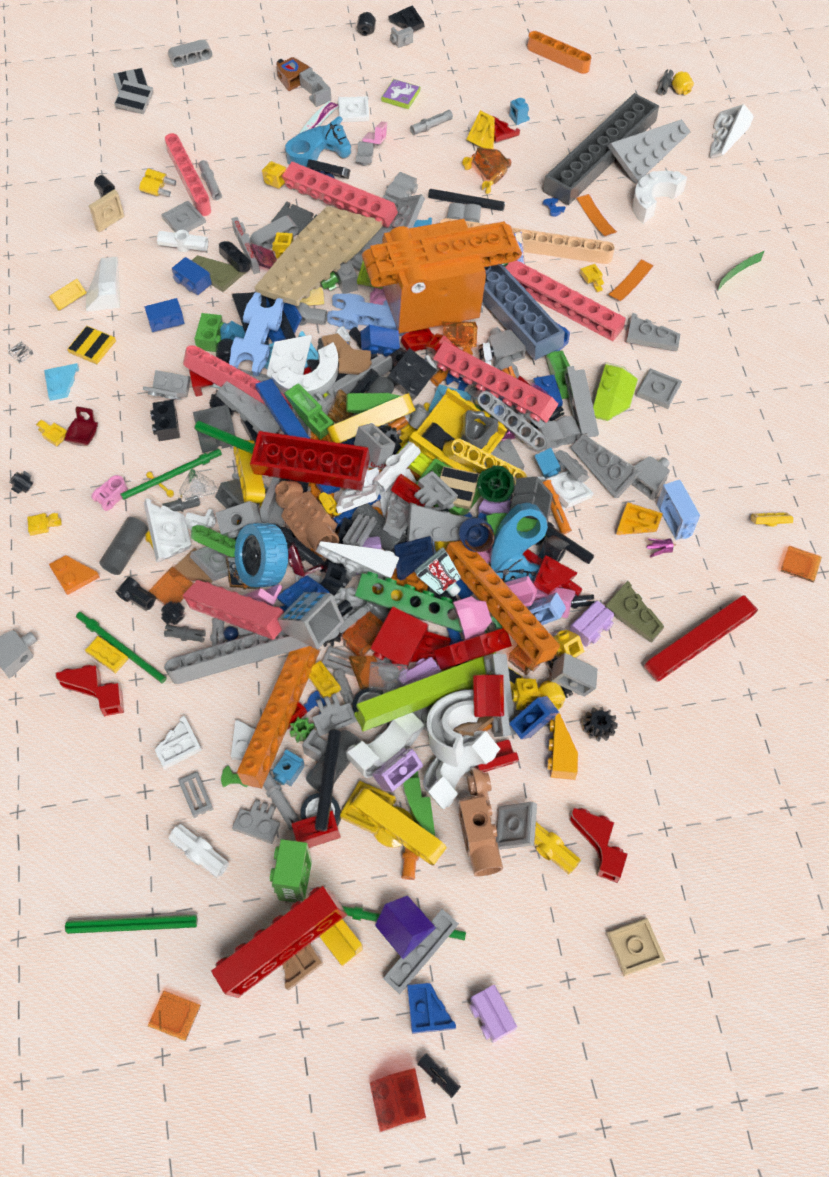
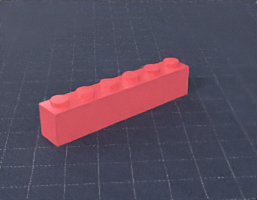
[183,580,284,640]

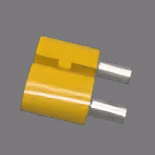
[139,168,176,197]

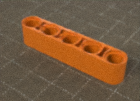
[527,31,592,74]

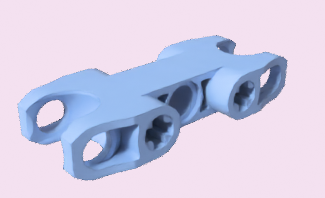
[229,292,284,377]
[327,293,408,336]

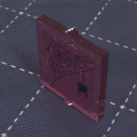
[250,243,277,269]

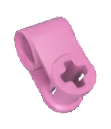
[91,475,128,511]

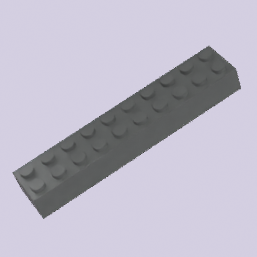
[543,93,659,205]

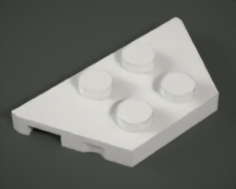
[266,335,312,379]
[144,499,191,562]

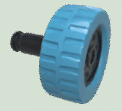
[235,523,305,587]

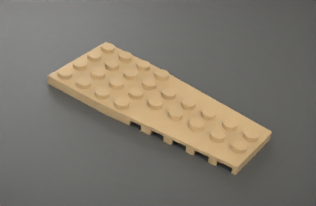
[255,206,382,306]

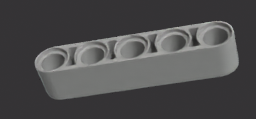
[473,390,548,451]

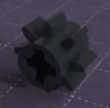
[9,471,33,494]
[161,601,185,625]

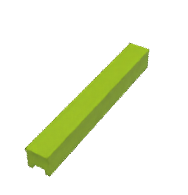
[354,652,496,732]

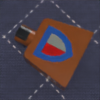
[276,57,310,91]

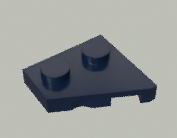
[394,536,435,581]

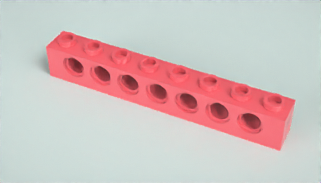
[282,162,398,228]
[505,260,626,342]
[433,341,558,423]

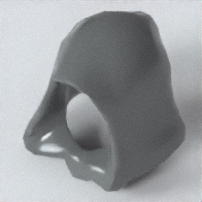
[461,410,499,449]

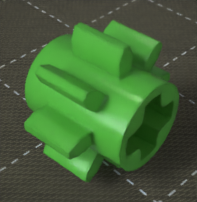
[320,271,339,291]
[290,717,315,743]

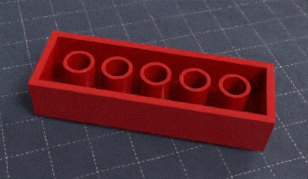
[250,431,370,491]
[211,886,347,998]

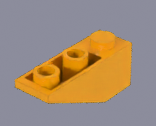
[547,713,578,780]

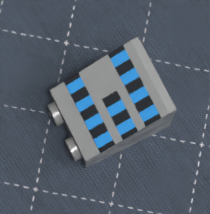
[277,592,344,650]

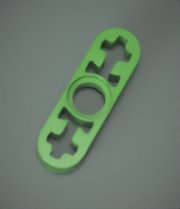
[191,525,236,557]

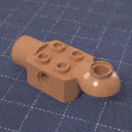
[275,481,339,555]
[458,767,503,877]

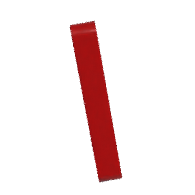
[644,595,758,682]

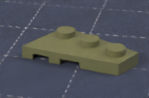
[192,255,245,292]
[605,581,664,643]

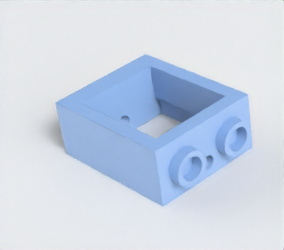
[657,480,700,540]

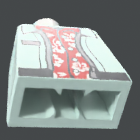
[414,547,461,597]

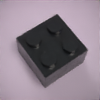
[387,348,437,401]

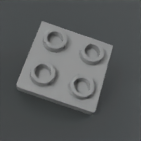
[143,370,191,400]

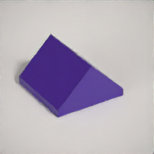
[375,895,436,959]

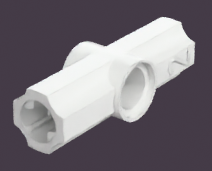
[157,230,208,252]
[373,442,421,492]
[168,824,229,878]

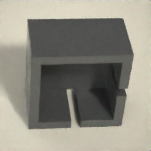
[193,405,235,453]
[510,477,553,524]

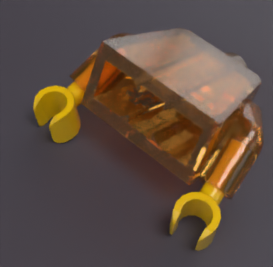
[462,148,512,194]

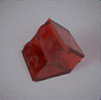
[370,1068,426,1133]

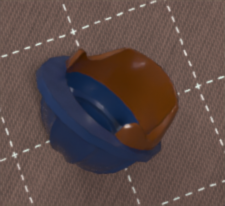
[458,517,494,552]

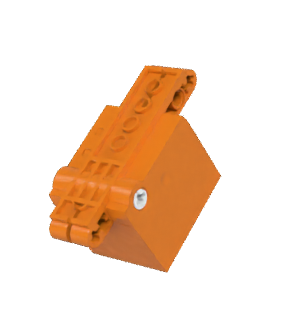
[362,219,522,334]

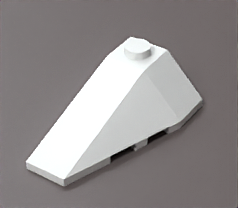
[710,104,754,158]
[86,257,120,311]

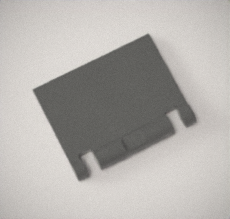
[271,201,317,235]

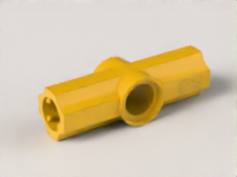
[534,822,581,875]

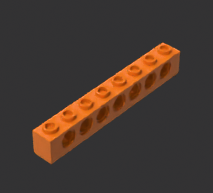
[445,540,560,665]
[237,646,320,789]

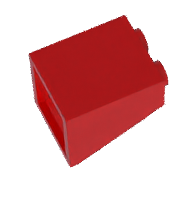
[370,606,429,670]

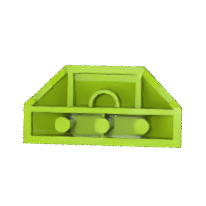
[593,362,638,421]

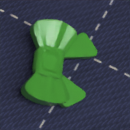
[221,766,248,787]

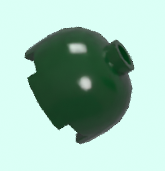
[477,465,515,504]

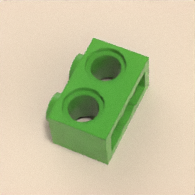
[194,313,225,352]

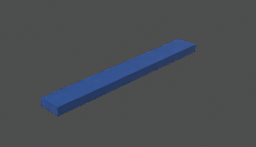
[255,379,340,494]

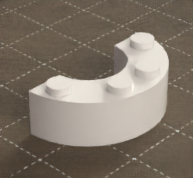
[632,171,687,224]
[271,343,338,398]
[427,690,479,767]
[346,713,424,778]
[423,731,500,810]

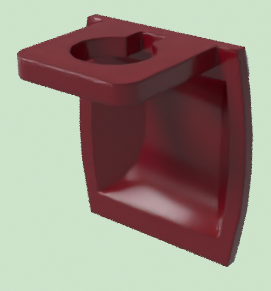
[64,406,98,446]
[288,542,324,577]

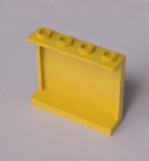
[409,388,507,473]

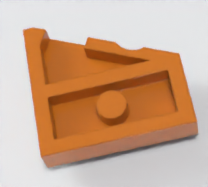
[49,555,100,595]

